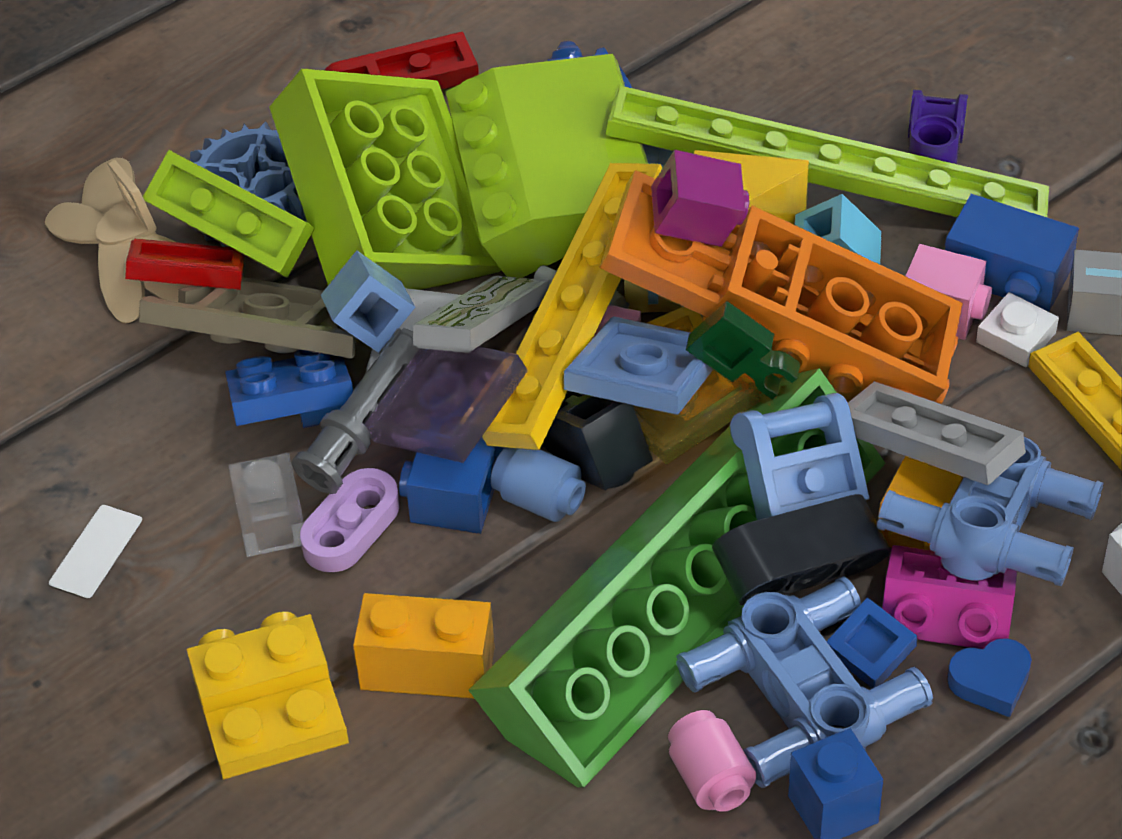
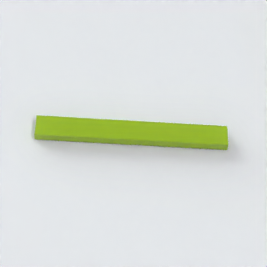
[605,85,1049,217]

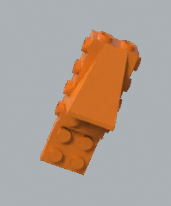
[599,170,963,404]

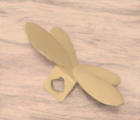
[45,158,192,323]

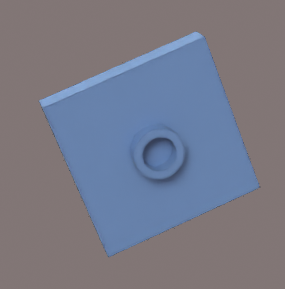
[564,316,713,415]

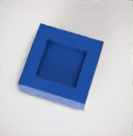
[826,597,917,688]

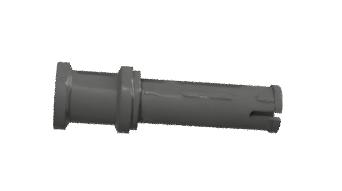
[291,328,428,494]

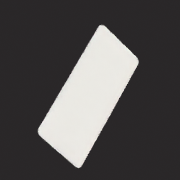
[49,505,142,598]

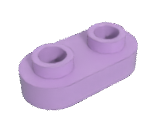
[300,468,400,572]

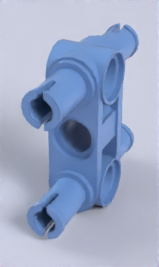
[877,437,1103,586]
[676,577,933,788]

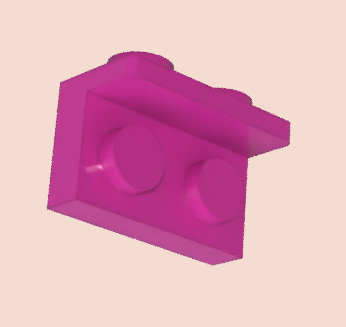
[882,545,1017,649]

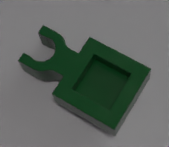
[686,301,800,400]

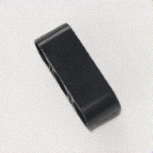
[712,494,891,605]

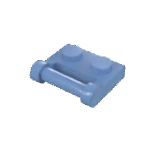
[730,393,869,520]

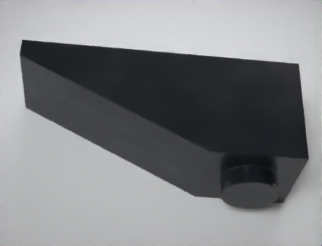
[492,384,653,491]

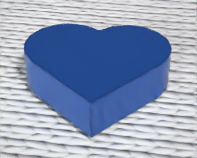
[947,638,1032,717]

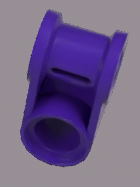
[908,89,968,164]

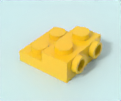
[187,612,349,780]

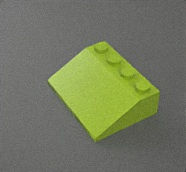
[445,54,648,278]
[269,68,501,290]

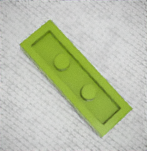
[143,150,315,277]

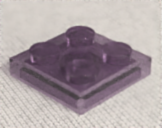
[365,347,528,463]

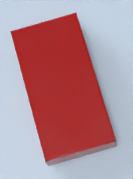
[125,238,245,290]

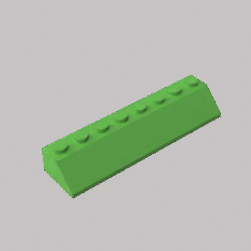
[469,368,886,787]

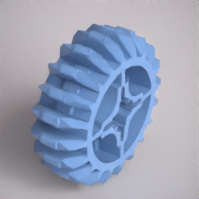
[190,122,307,247]

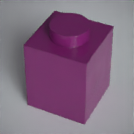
[651,150,749,247]

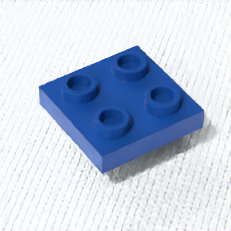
[225,350,353,428]

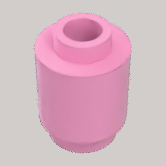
[668,710,756,811]

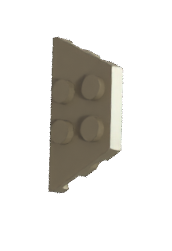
[139,277,356,358]

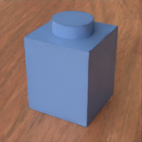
[321,250,416,353]

